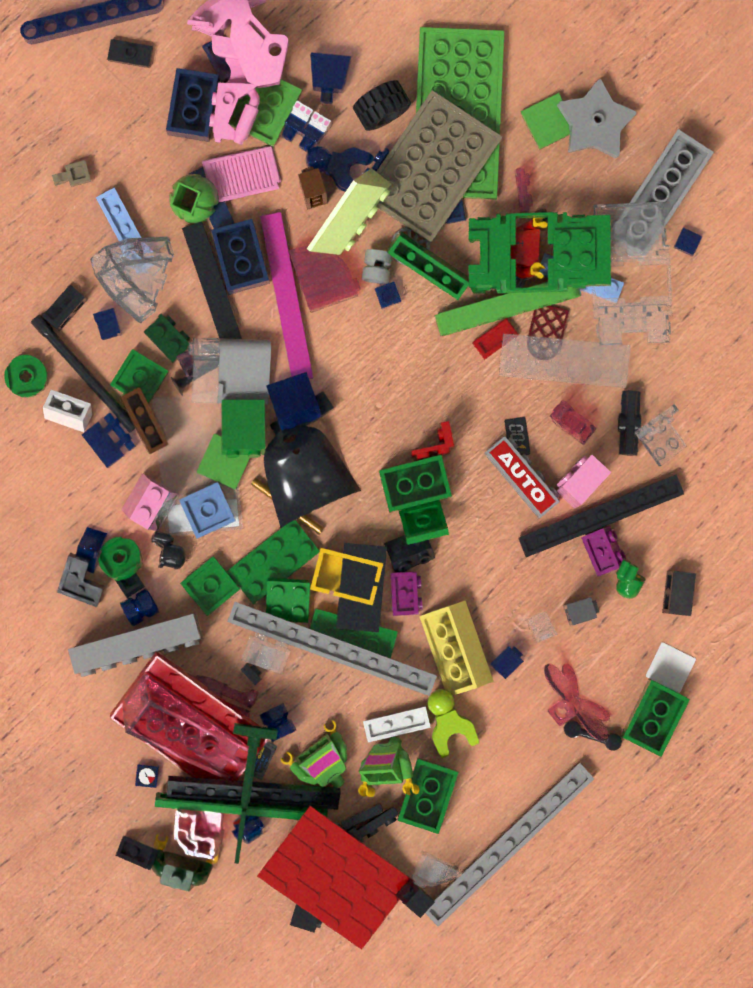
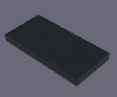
[336,543,387,633]

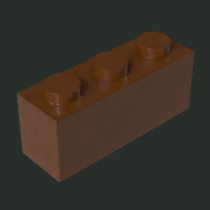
[298,167,327,210]
[119,386,169,454]

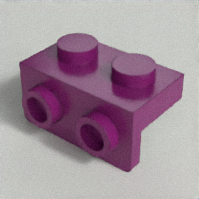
[390,572,423,616]

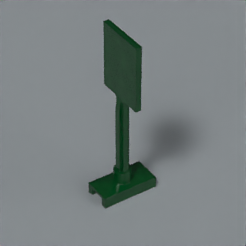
[233,723,278,864]

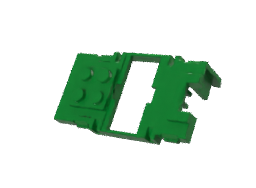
[468,212,611,294]

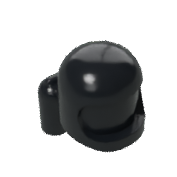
[151,531,186,570]

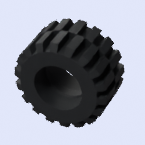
[353,80,411,131]

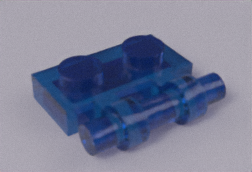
[81,413,136,468]

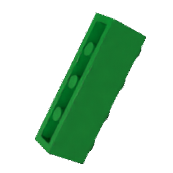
[387,231,469,300]

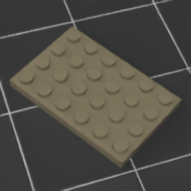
[376,90,503,243]

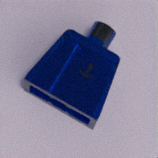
[310,52,351,104]

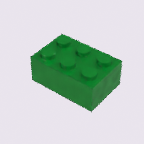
[379,455,452,513]
[620,679,690,757]
[397,757,459,834]

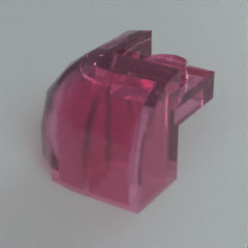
[174,809,225,860]

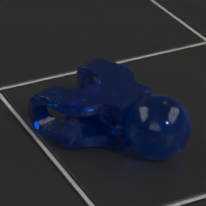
[305,146,374,192]

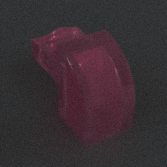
[549,400,596,445]

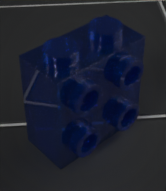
[266,372,322,430]

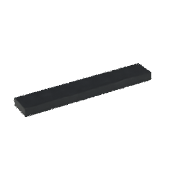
[182,222,242,339]

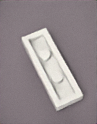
[363,706,431,742]

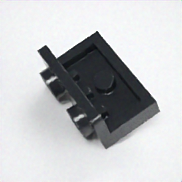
[384,535,435,573]

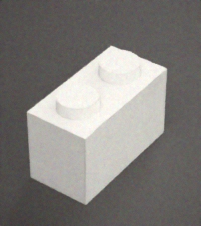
[43,390,92,432]

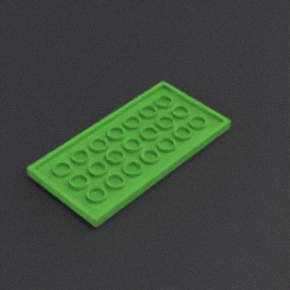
[416,27,504,200]

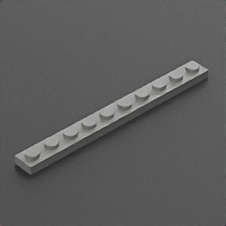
[227,602,437,696]
[426,763,594,926]

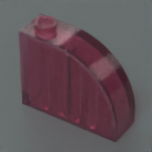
[289,246,361,313]

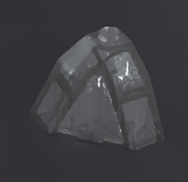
[90,236,174,323]

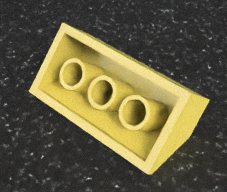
[419,601,494,696]

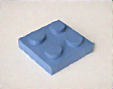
[179,482,236,539]

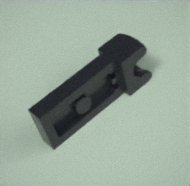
[347,806,398,842]

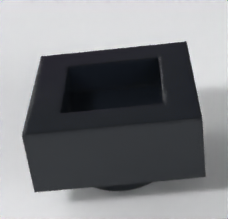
[115,573,145,598]
[240,663,262,685]

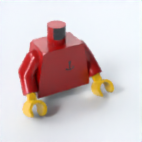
[511,218,548,279]

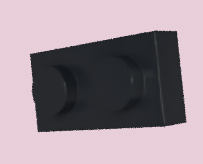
[115,836,158,870]

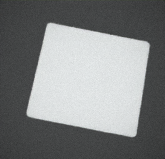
[646,642,696,693]

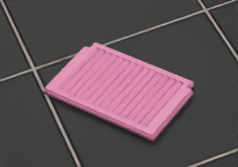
[202,146,281,203]

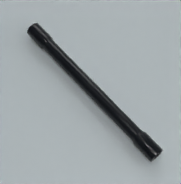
[31,314,135,433]

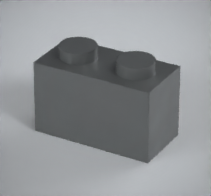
[563,597,599,626]

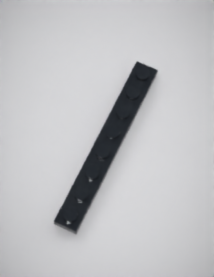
[518,474,684,558]
[167,776,341,810]

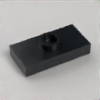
[107,39,153,68]

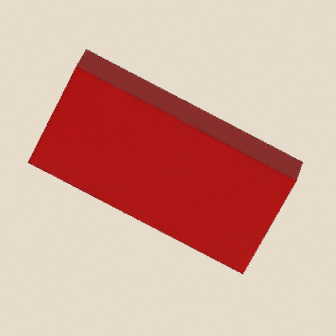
[472,318,519,360]

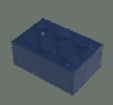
[166,68,220,142]
[211,219,270,295]

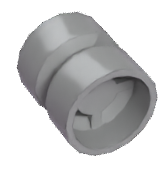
[362,249,392,284]

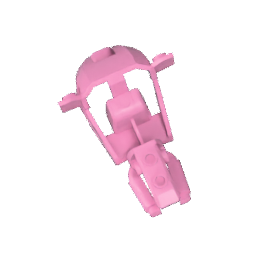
[187,0,289,145]

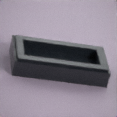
[341,803,383,830]

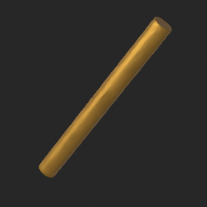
[251,478,324,535]

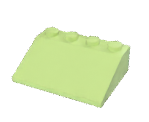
[307,168,391,255]

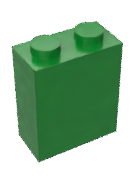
[221,400,265,458]

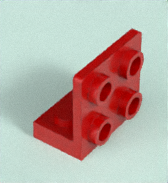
[411,421,454,461]

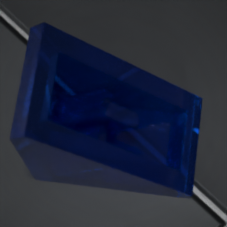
[76,527,108,574]

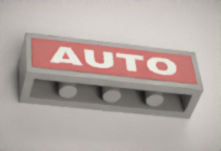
[484,436,560,519]

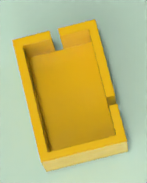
[310,548,383,605]

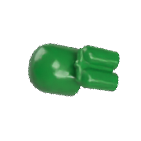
[616,559,646,599]

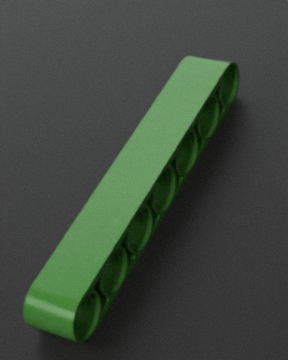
[435,282,582,336]

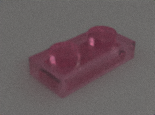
[515,168,533,213]

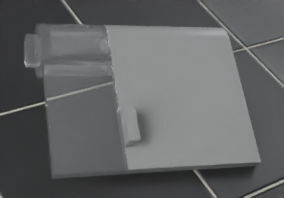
[188,338,271,404]

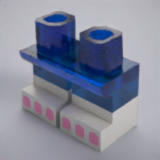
[282,101,332,153]

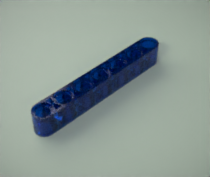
[20,0,164,45]

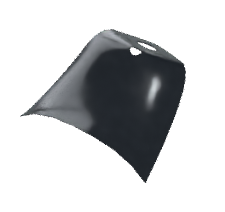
[264,426,361,528]

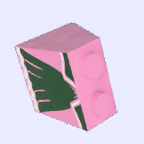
[121,473,179,531]

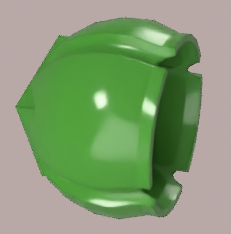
[169,174,219,223]

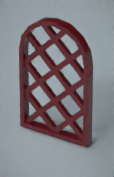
[527,306,569,361]

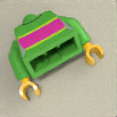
[281,720,347,788]
[358,737,419,797]

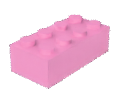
[557,455,611,509]

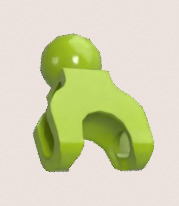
[427,689,479,759]

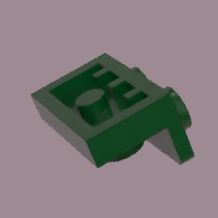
[144,314,191,363]

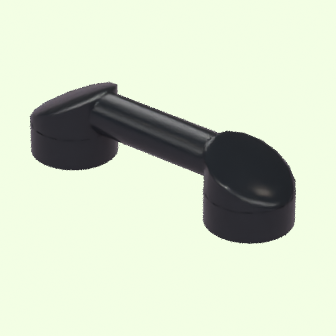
[563,720,622,751]

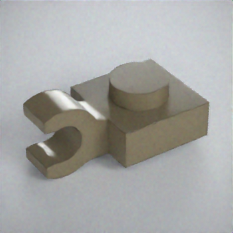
[52,160,91,187]

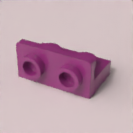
[581,526,626,577]

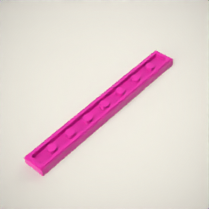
[260,212,313,382]

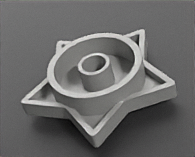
[557,79,636,158]

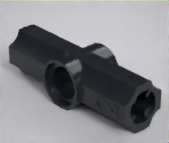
[618,390,641,456]

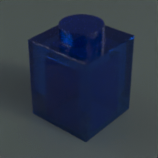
[490,646,524,679]

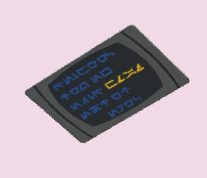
[244,742,277,780]

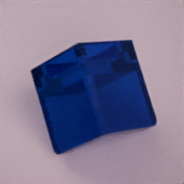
[93,308,123,340]

